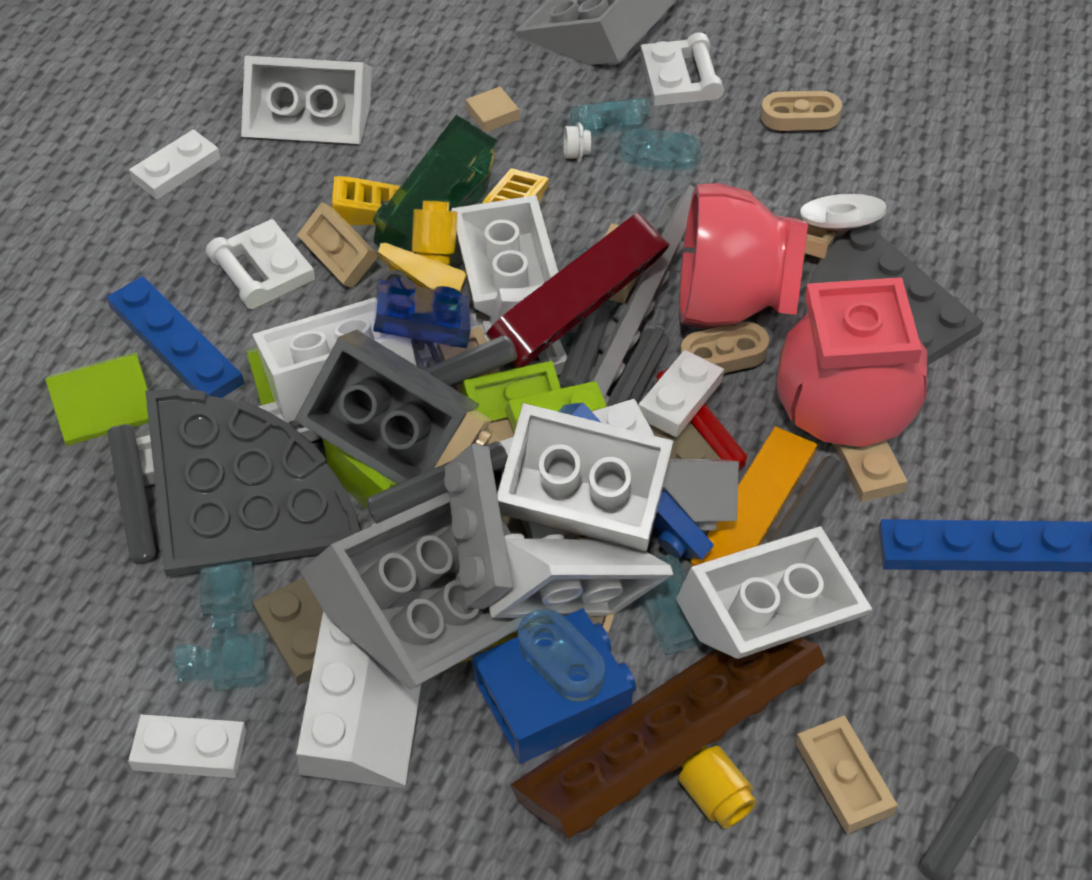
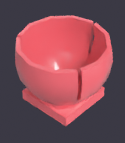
[679,183,808,329]
[776,277,927,447]

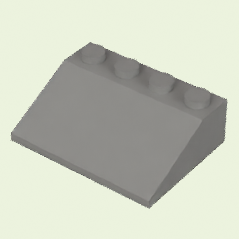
[515,0,679,66]
[300,492,540,690]

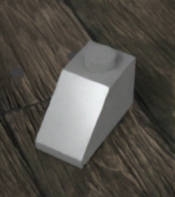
[663,459,739,530]

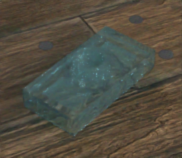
[639,554,704,656]

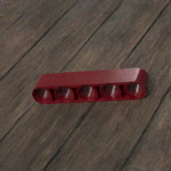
[485,212,670,368]

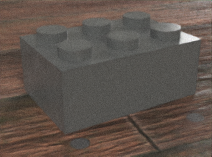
[294,330,479,484]

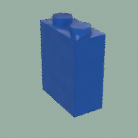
[472,608,636,764]

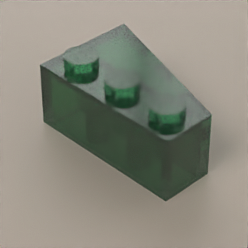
[373,114,498,254]

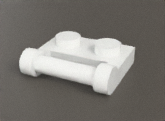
[640,33,724,106]
[206,219,315,309]

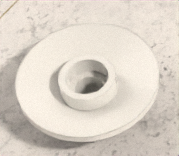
[800,194,886,237]

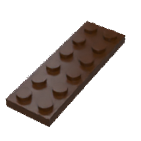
[510,638,826,839]

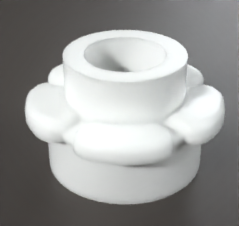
[563,123,591,163]

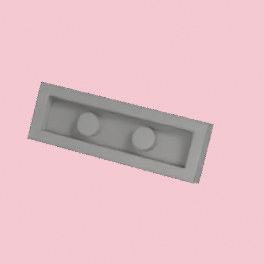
[444,444,513,609]

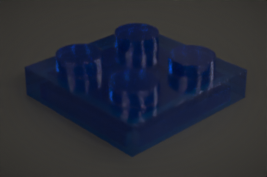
[373,278,471,349]

